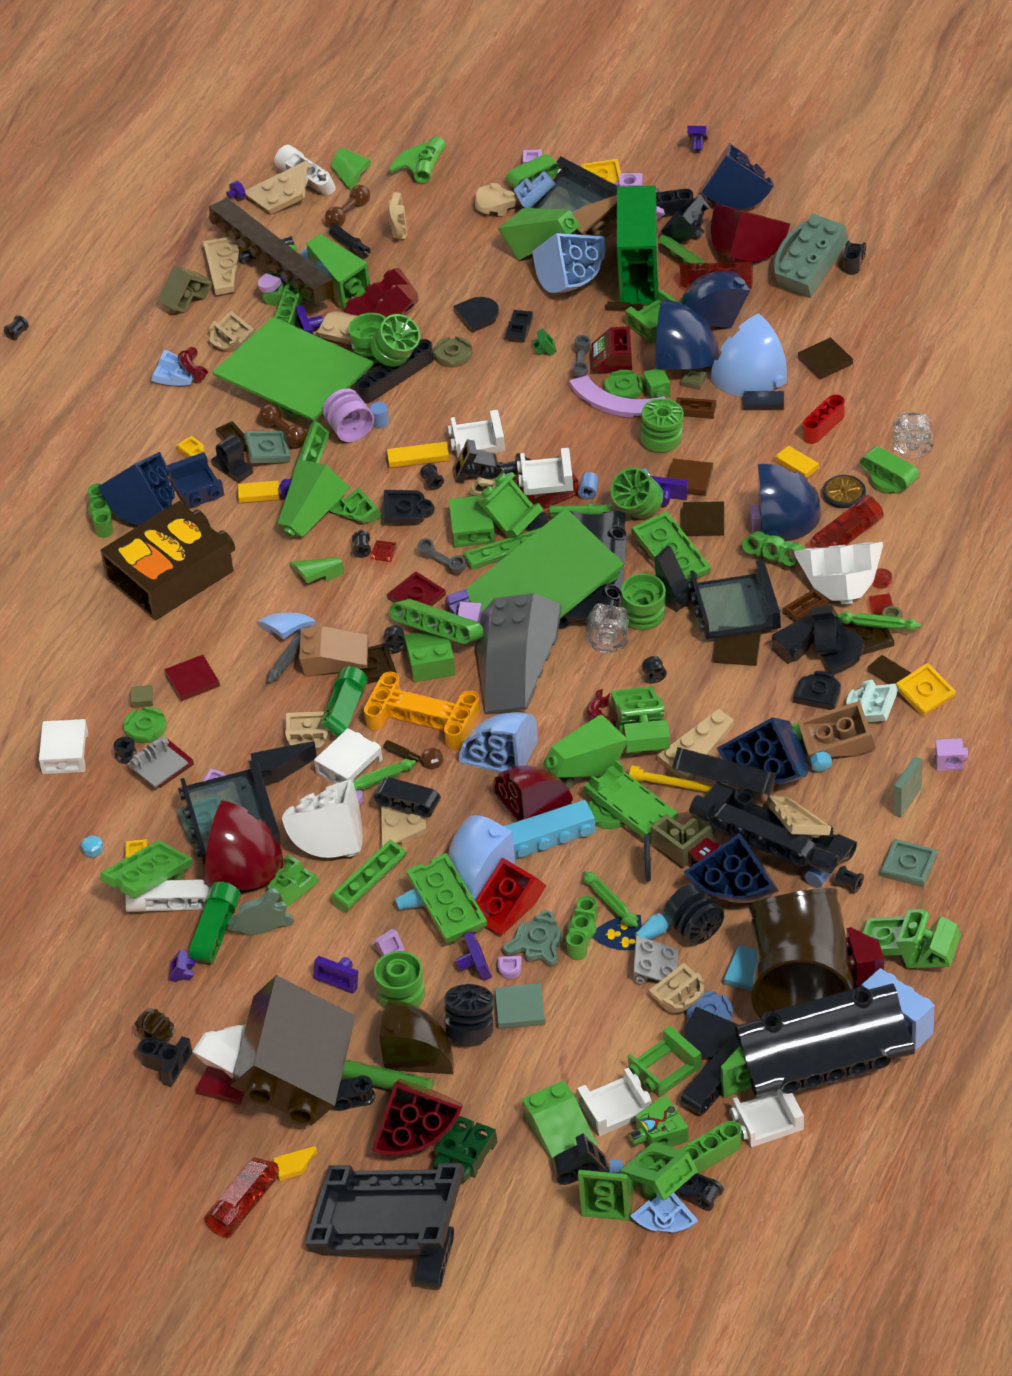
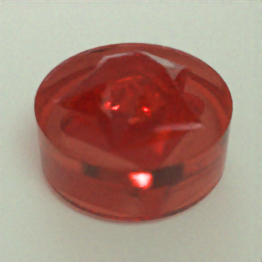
[872,568,892,589]

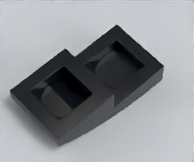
[505,310,533,341]

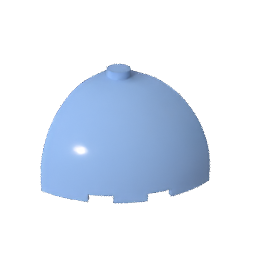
[532,233,605,293]
[711,313,787,396]
[459,712,538,773]
[448,815,515,906]

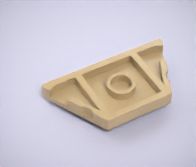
[245,160,311,214]
[381,806,427,846]

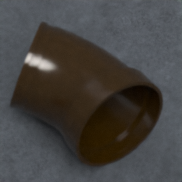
[748,888,853,1019]

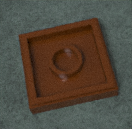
[668,458,713,496]

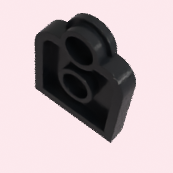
[384,490,435,524]

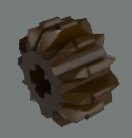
[135,1008,175,1042]

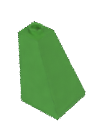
[498,208,580,260]
[306,234,370,311]
[277,460,350,537]
[543,715,628,777]

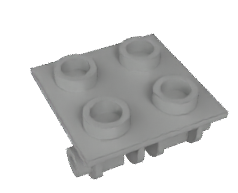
[127,736,188,787]
[633,936,678,984]

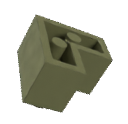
[158,265,213,313]
[651,814,715,867]

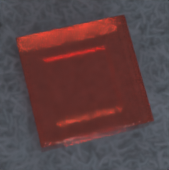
[371,540,397,562]
[869,593,893,615]

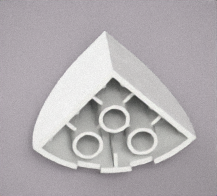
[282,779,363,858]

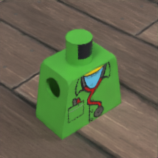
[628,1095,689,1147]

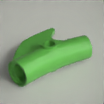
[389,136,446,183]

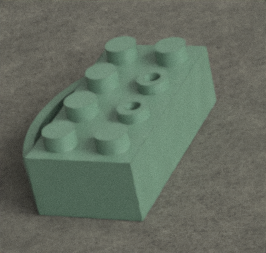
[774,213,849,298]

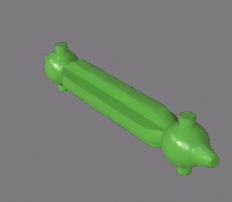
[838,611,921,631]
[353,759,416,791]
[583,871,638,927]

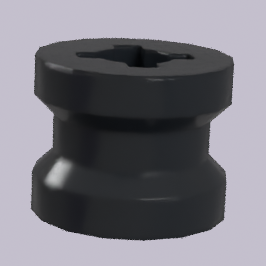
[383,625,406,652]
[641,656,667,683]
[113,736,137,764]

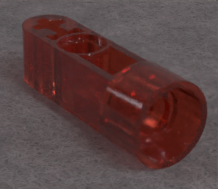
[679,262,753,289]
[810,495,884,548]
[204,1158,279,1239]

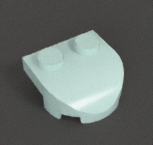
[847,680,898,722]

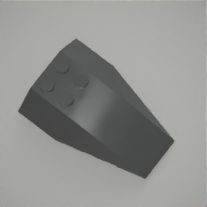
[476,593,562,714]

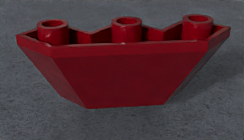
[343,268,419,318]

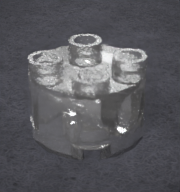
[892,412,934,460]
[586,604,630,653]

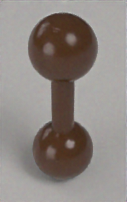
[325,185,370,227]
[259,404,307,447]

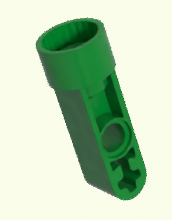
[320,666,368,737]
[189,882,241,964]

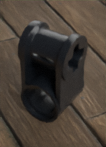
[843,240,867,275]
[332,1075,375,1111]
[676,1173,724,1211]

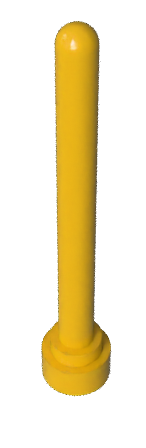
[629,765,714,792]

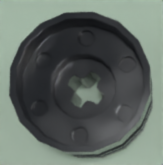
[663,883,725,945]
[444,984,493,1044]

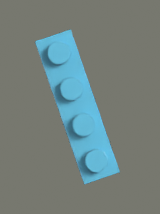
[504,800,596,859]

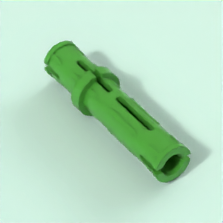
[550,503,612,518]

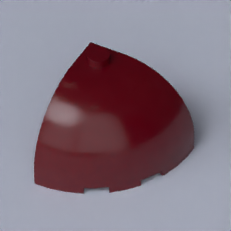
[711,203,790,262]
[493,765,573,822]
[204,800,284,890]
[372,1078,463,1155]

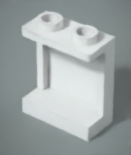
[448,410,505,458]
[517,448,573,495]
[39,719,88,774]
[314,728,383,784]
[577,1068,652,1136]
[730,1089,804,1147]

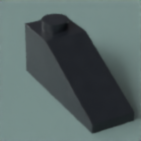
[655,545,690,612]
[772,613,815,664]
[250,741,317,785]

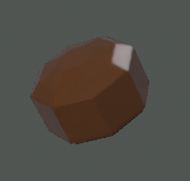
[421,748,443,769]

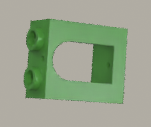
[627,1025,702,1098]
[620,1142,698,1200]

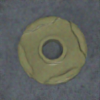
[434,336,473,367]

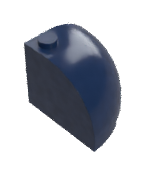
[701,143,774,209]
[679,271,750,328]
[656,299,720,369]
[98,452,175,525]
[758,464,821,541]
[717,717,808,784]
[684,833,779,903]

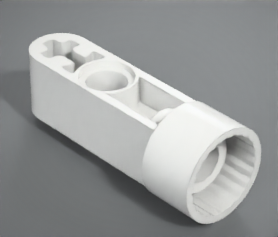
[274,145,336,196]
[126,880,210,912]

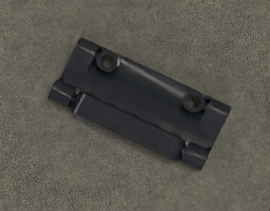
[559,511,627,628]
[689,782,857,874]
[735,983,915,1097]

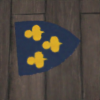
[593,915,642,951]

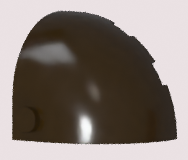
[379,999,454,1075]

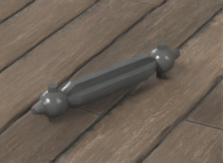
[267,625,312,683]

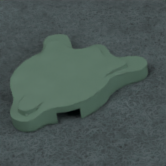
[228,888,294,935]
[503,910,562,966]

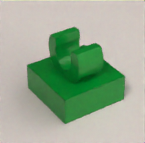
[532,328,557,356]

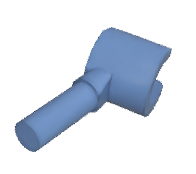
[610,1160,623,1174]

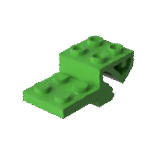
[611,686,670,754]
[863,909,961,968]

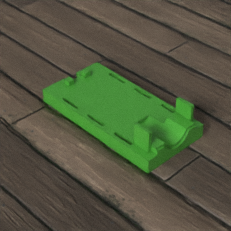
[631,511,711,580]
[584,760,678,838]
[100,840,193,899]
[406,853,487,945]

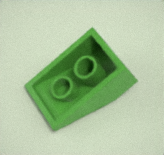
[405,631,456,683]
[721,1046,751,1098]
[522,1080,598,1162]
[578,1170,634,1221]

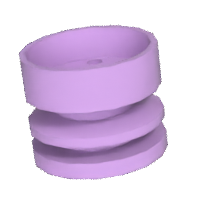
[322,388,374,442]

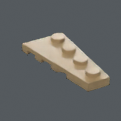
[203,237,240,295]
[657,709,734,780]
[766,795,831,838]

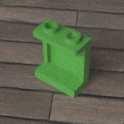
[625,290,678,344]
[478,472,543,538]
[449,496,495,548]

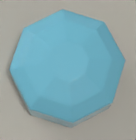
[810,752,832,772]
[81,835,104,857]

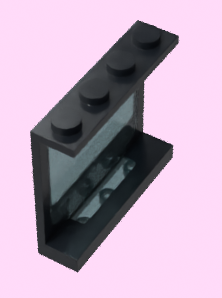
[521,156,618,234]
[687,559,781,640]
[178,759,281,864]

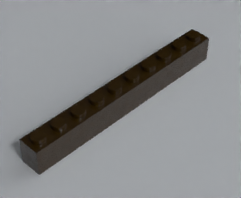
[209,198,335,305]

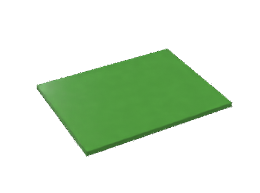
[212,317,374,421]
[466,508,625,618]

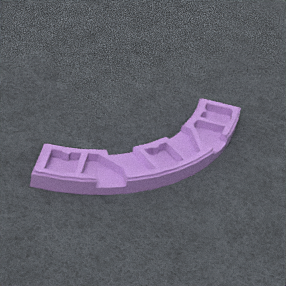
[569,375,666,418]

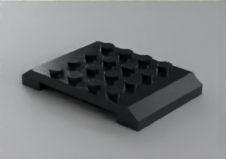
[305,1163,464,1255]

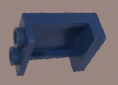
[167,452,225,509]

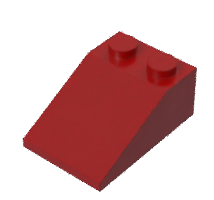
[472,857,546,936]

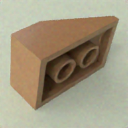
[572,195,617,239]
[299,626,368,677]
[798,701,876,758]

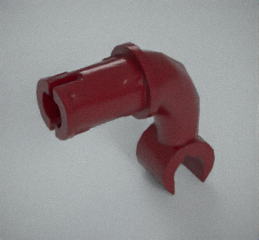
[178,347,208,382]
[586,689,616,727]

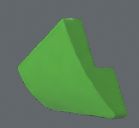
[331,147,371,190]
[329,487,383,523]
[290,557,345,583]
[267,855,319,907]

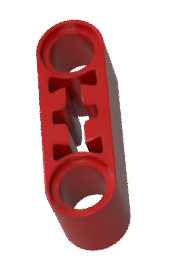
[802,394,845,444]

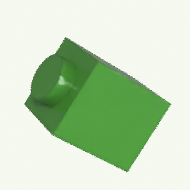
[643,368,671,399]

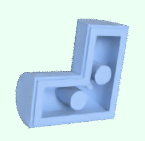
[514,171,556,208]

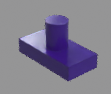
[687,126,708,151]
[296,305,323,334]
[650,476,688,506]
[456,931,492,981]
[314,956,358,993]

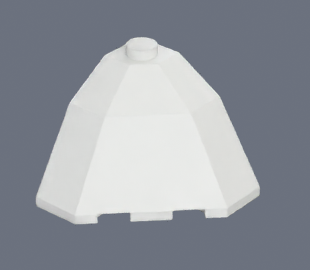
[794,542,883,604]
[192,1025,246,1078]

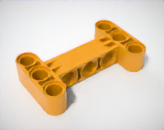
[364,672,480,750]

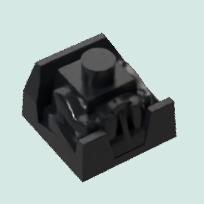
[661,195,710,244]

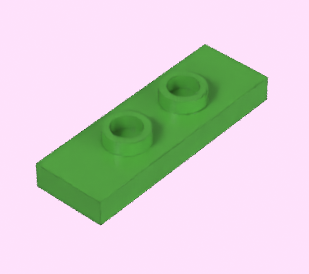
[658,235,710,272]

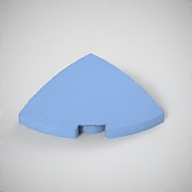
[151,350,193,386]
[257,613,316,639]
[631,1193,699,1233]

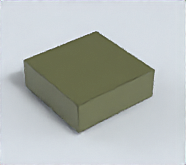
[681,369,707,390]
[131,685,153,707]

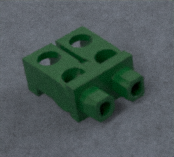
[433,1116,498,1184]

